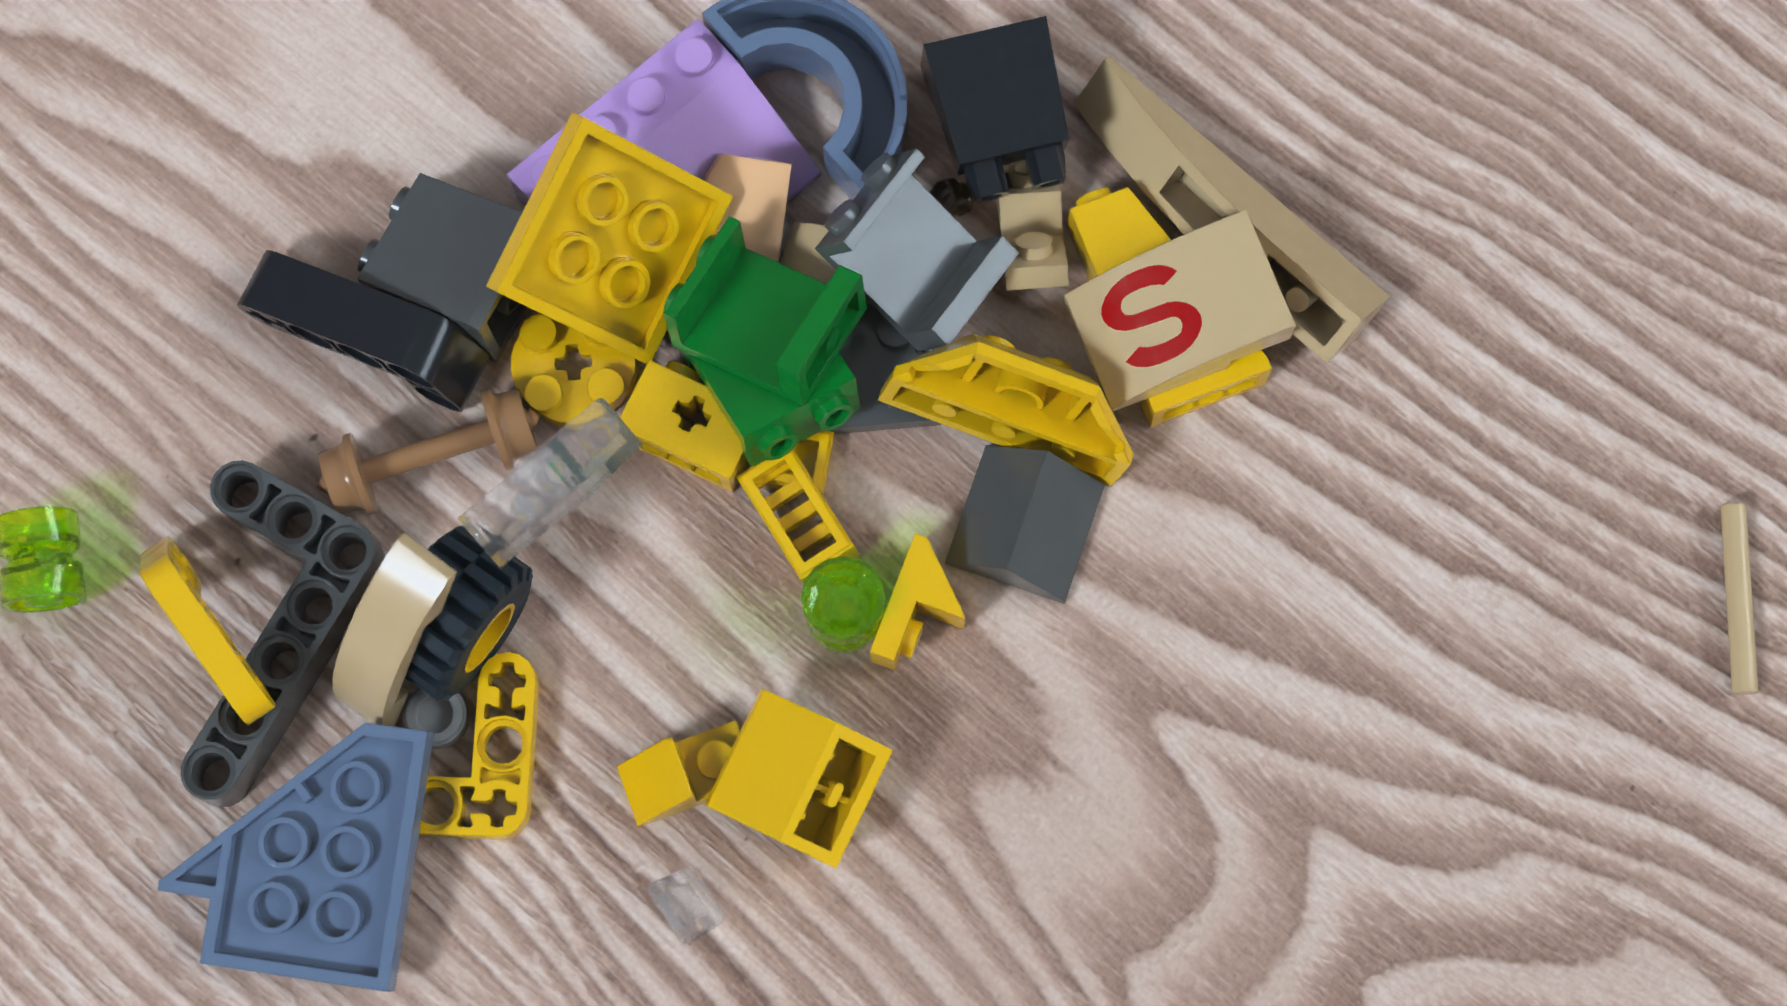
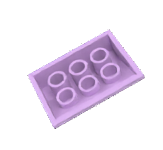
[507,19,822,206]

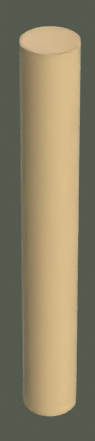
[1720,503,1759,695]

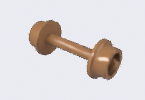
[317,388,540,515]

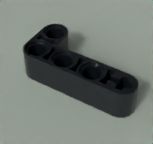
[237,250,491,412]

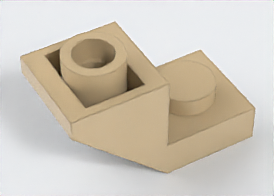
[997,160,1069,291]

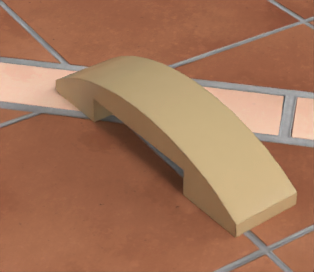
[332,533,457,727]

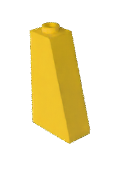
[1067,187,1272,428]

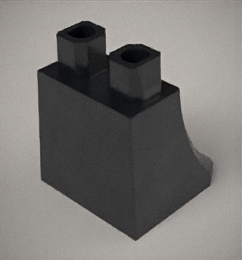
[920,16,1069,203]

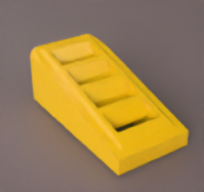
[736,449,860,588]

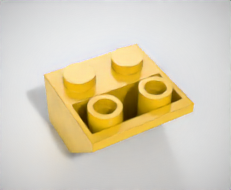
[705,688,893,869]

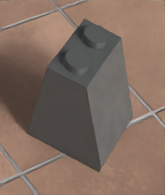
[357,173,528,363]

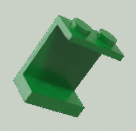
[663,216,867,407]

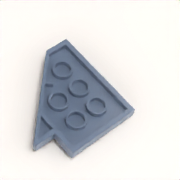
[157,723,434,992]

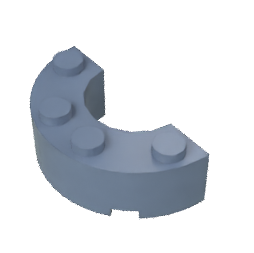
[702,0,908,200]

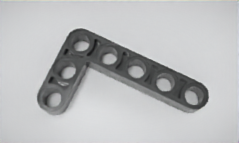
[181,460,385,808]

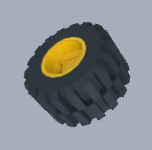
[405,524,533,701]

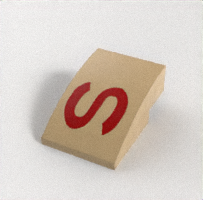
[1064,210,1296,412]

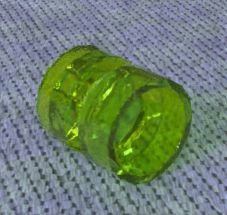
[0,506,87,613]
[801,556,886,654]

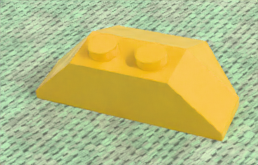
[878,333,1134,486]

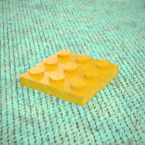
[486,112,733,364]

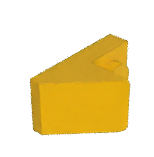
[870,533,965,671]
[617,720,740,827]

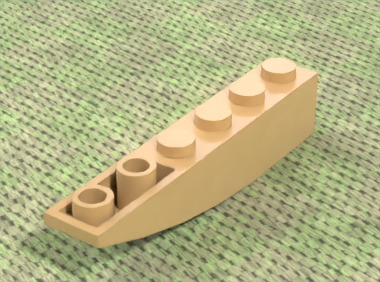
[1074,56,1390,364]

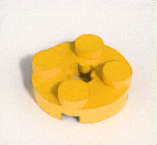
[511,313,638,429]

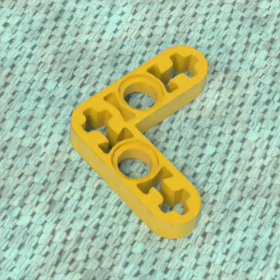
[139,536,276,725]
[419,652,540,840]

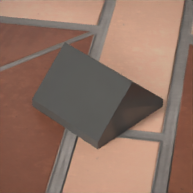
[945,445,1105,604]

